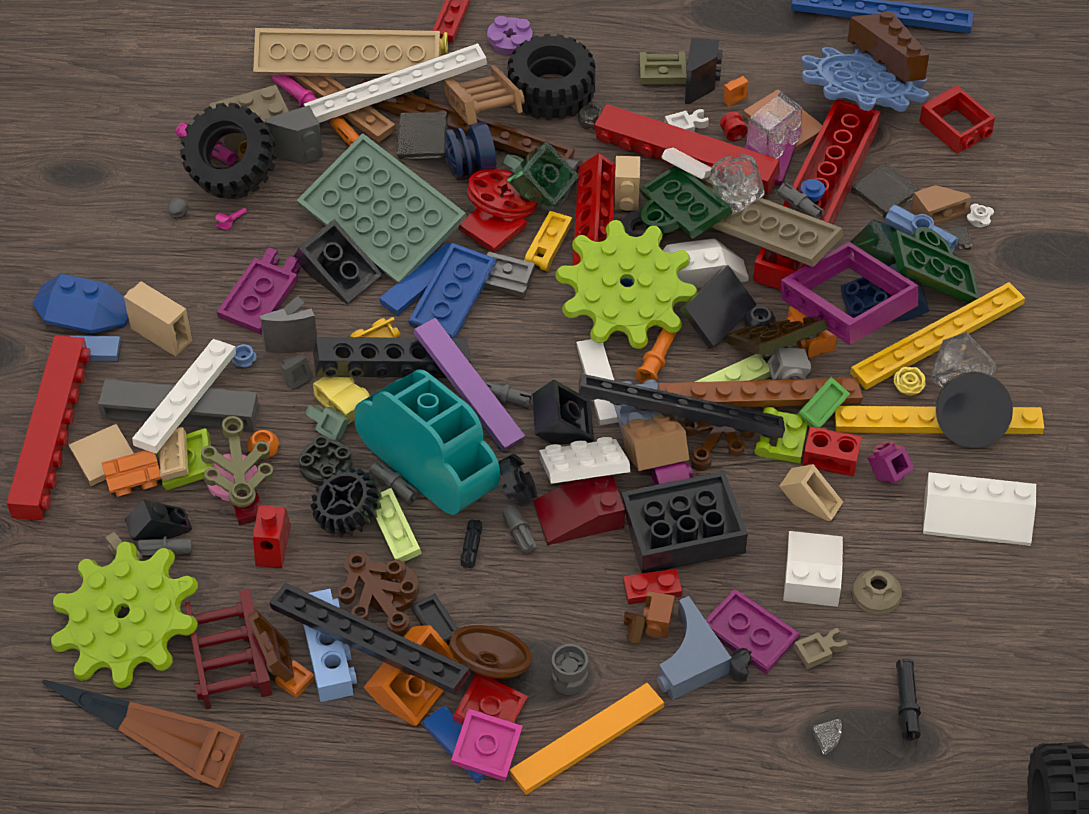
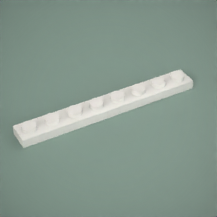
[304,44,487,123]

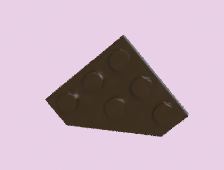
[726,316,828,357]

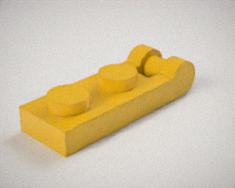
[524,211,572,272]

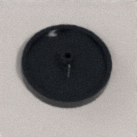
[935,372,1013,448]

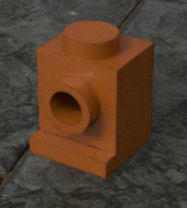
[643,591,675,638]

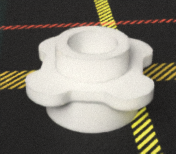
[967,204,994,227]

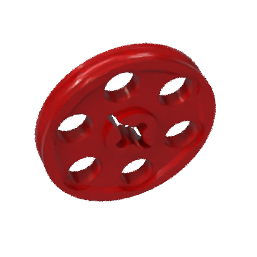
[467,169,539,219]

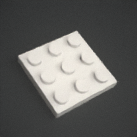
[539,437,630,484]

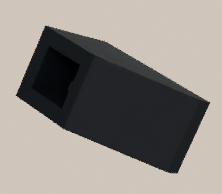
[125,499,192,541]

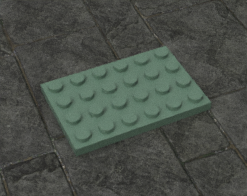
[297,133,467,283]

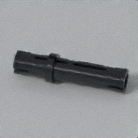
[896,659,921,740]

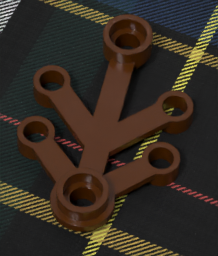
[682,407,755,471]
[338,552,417,636]

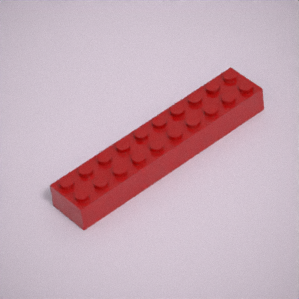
[753,99,880,290]

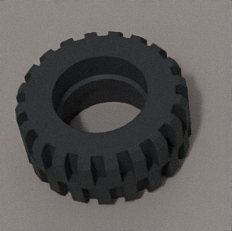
[507,34,596,120]
[180,102,277,199]
[1027,742,1089,814]

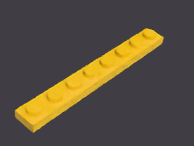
[850,282,1025,390]
[834,406,1044,434]

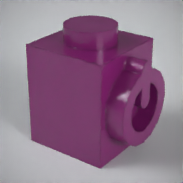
[867,441,915,483]

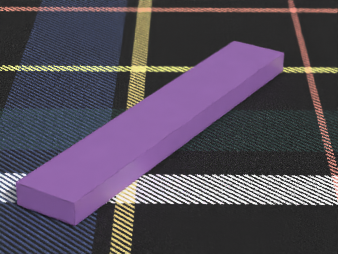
[413,318,525,451]

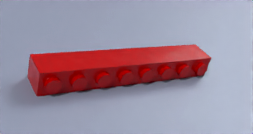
[594,104,780,196]
[7,335,91,521]

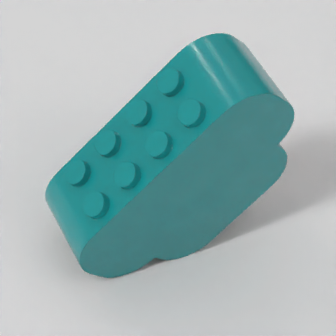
[355,370,500,515]

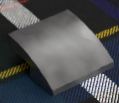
[260,308,317,353]

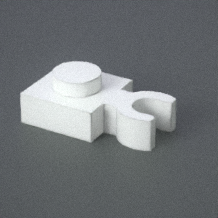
[664,109,709,132]

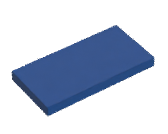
[408,243,497,338]

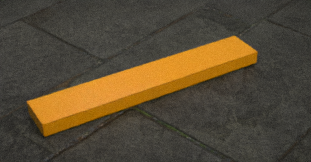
[509,683,664,795]

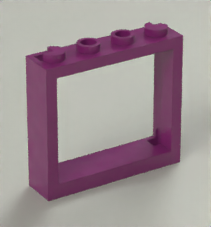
[781,242,918,345]

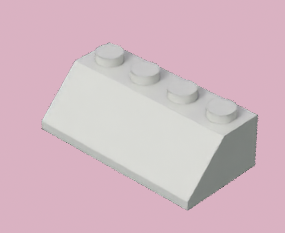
[923,472,1036,546]

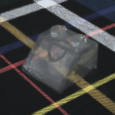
[930,332,997,389]

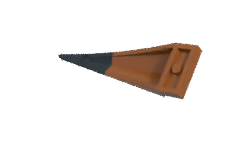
[42,680,244,789]

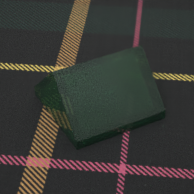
[850,219,896,266]

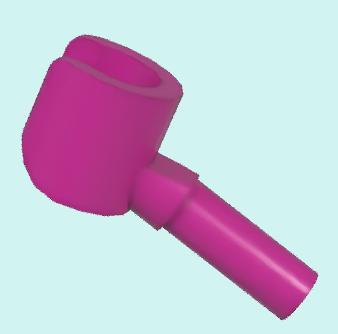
[215,208,247,230]

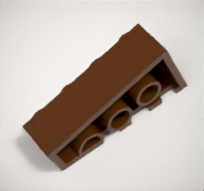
[848,11,929,82]

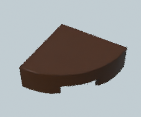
[624,611,646,644]

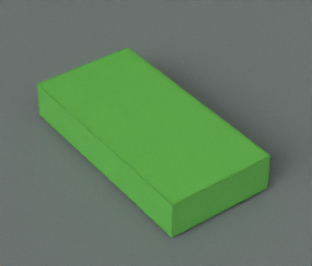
[797,377,850,428]

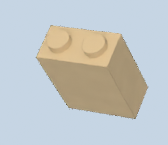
[124,282,192,357]

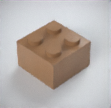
[621,414,689,471]

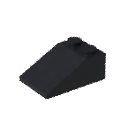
[293,219,383,304]

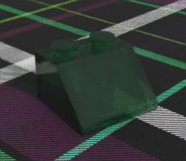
[507,141,579,207]

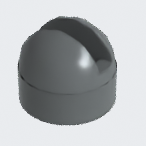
[168,197,189,218]

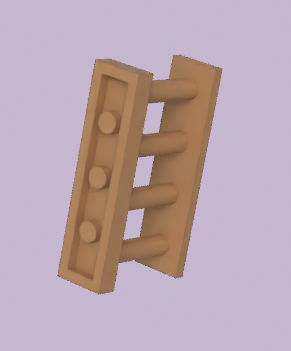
[442,65,524,125]

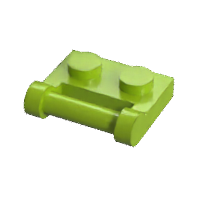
[755,407,808,464]

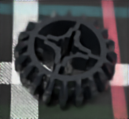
[310,467,383,537]

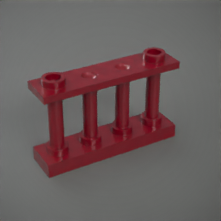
[185,589,272,710]

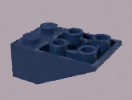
[841,263,930,322]

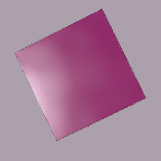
[450,709,523,781]

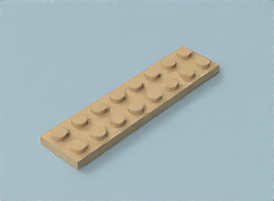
[253,28,440,77]

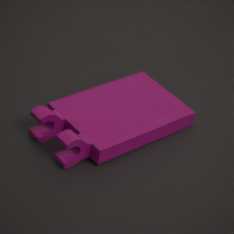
[217,247,301,335]

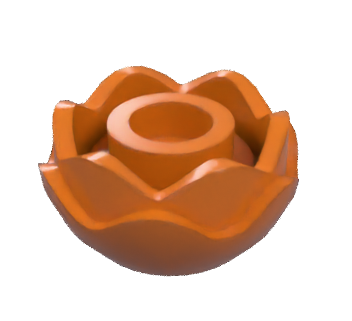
[247,430,280,460]

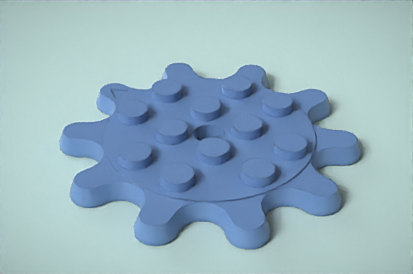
[801,47,929,112]

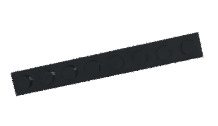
[579,373,785,438]
[269,583,471,695]

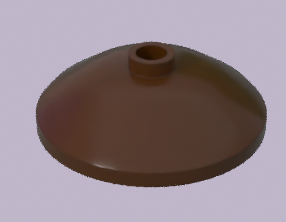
[449,625,532,679]

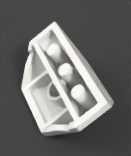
[663,238,749,288]

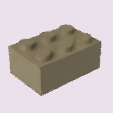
[209,85,289,152]

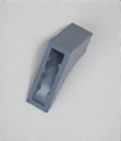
[657,596,732,700]

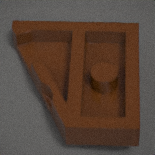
[248,610,294,683]

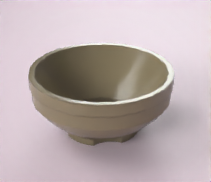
[852,569,902,615]

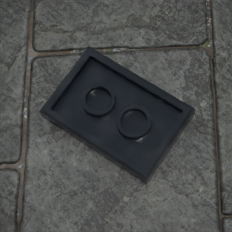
[680,265,756,349]

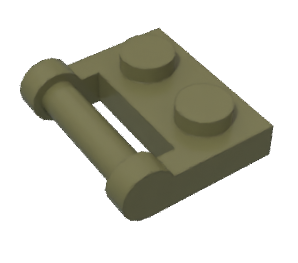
[639,51,687,84]

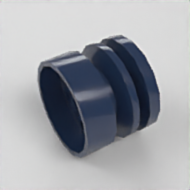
[444,121,496,179]

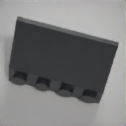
[621,471,748,574]

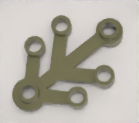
[201,416,273,507]

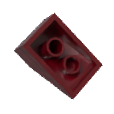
[533,475,625,546]

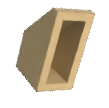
[779,464,843,521]

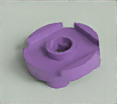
[487,16,532,55]

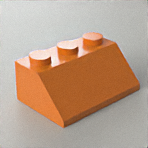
[364,625,459,726]

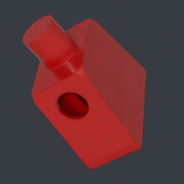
[253,506,291,568]

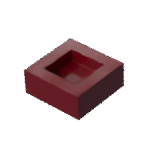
[233,493,261,526]

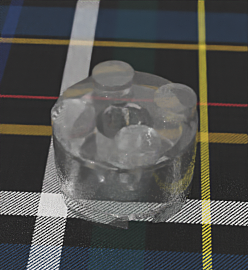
[710,154,765,212]

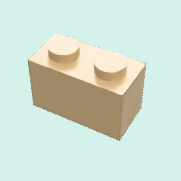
[614,156,640,211]

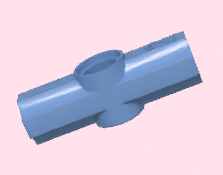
[884,205,959,253]

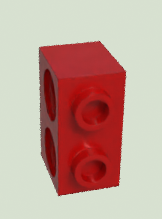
[802,427,862,477]

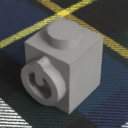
[768,347,811,380]

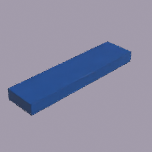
[379,242,451,316]

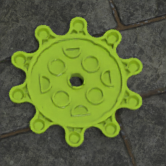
[555,220,698,349]
[51,542,198,689]

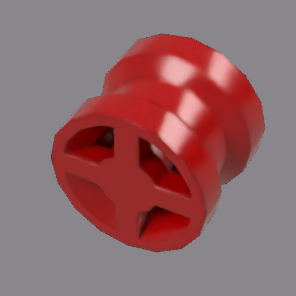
[720,112,748,142]

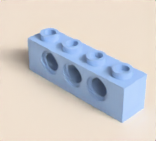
[303,589,357,702]

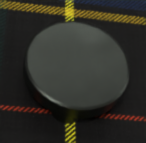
[299,435,352,486]

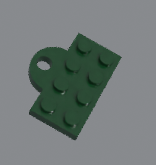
[639,166,732,239]
[890,227,980,303]

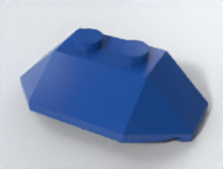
[33,274,129,333]

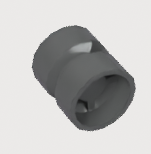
[552,644,588,695]

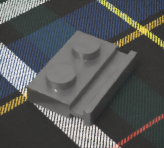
[484,252,535,298]

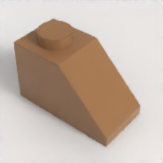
[911,185,971,225]

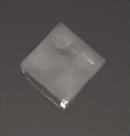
[747,92,802,159]

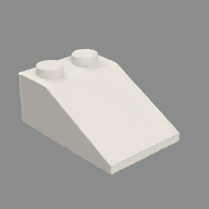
[783,531,843,607]

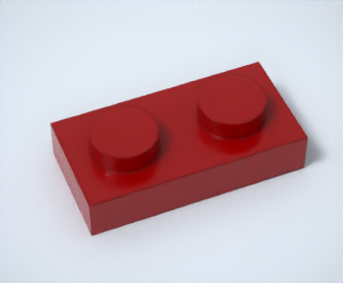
[623,569,682,605]

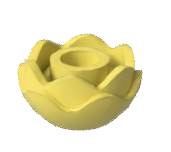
[894,367,926,396]

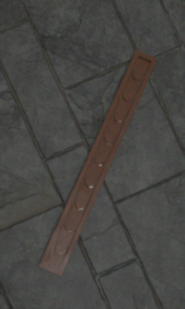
[361,79,574,169]

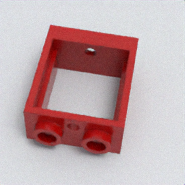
[919,85,995,154]

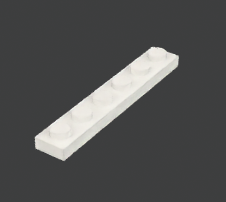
[132,339,236,454]

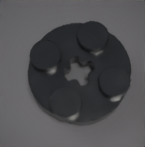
[498,454,537,507]

